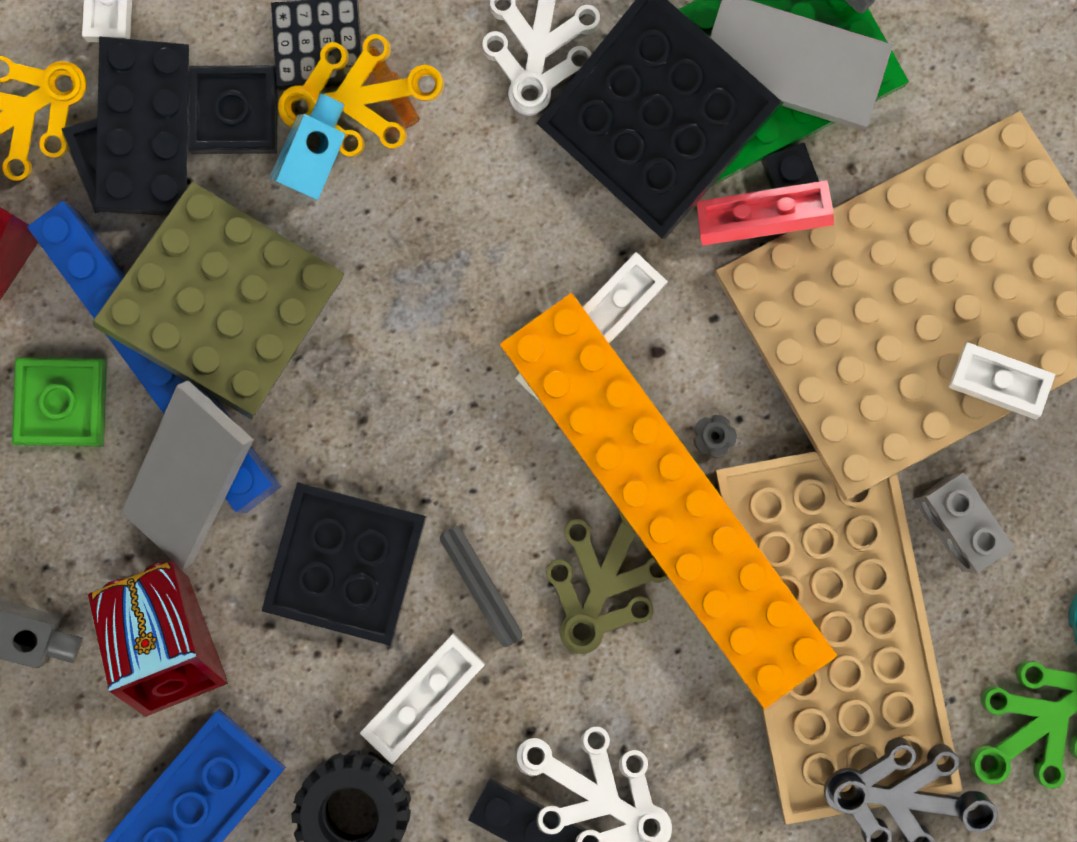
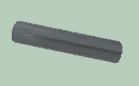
[440,526,522,647]

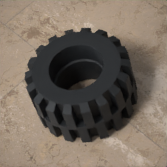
[291,750,411,842]

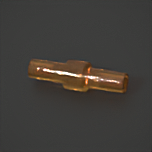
[370,46,420,128]

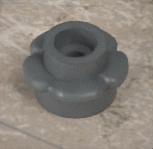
[693,415,737,458]

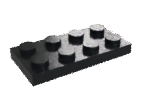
[95,36,189,216]

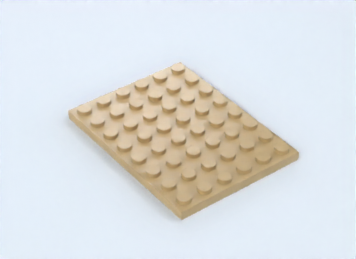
[715,111,1077,501]

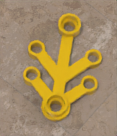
[278,34,444,157]
[0,55,87,181]

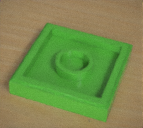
[12,358,107,447]

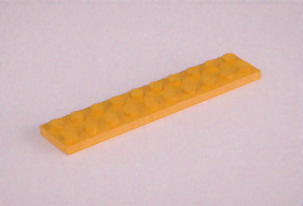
[500,292,838,709]

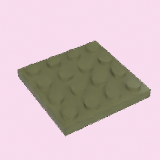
[93,182,344,420]

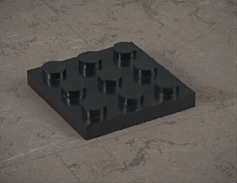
[262,482,427,646]

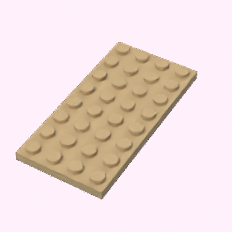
[714,451,963,825]

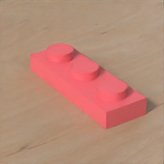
[697,180,834,246]

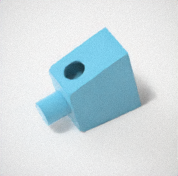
[269,93,345,200]

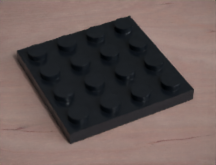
[536,0,784,239]

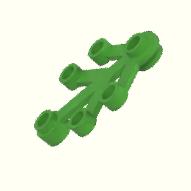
[970,661,1077,789]

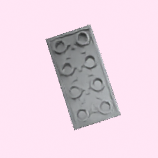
[710,0,893,131]
[122,381,253,570]

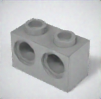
[913,472,1015,573]

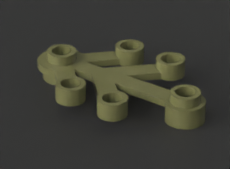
[546,510,668,654]

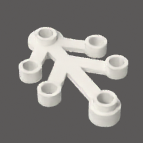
[482,0,600,116]
[515,727,672,842]

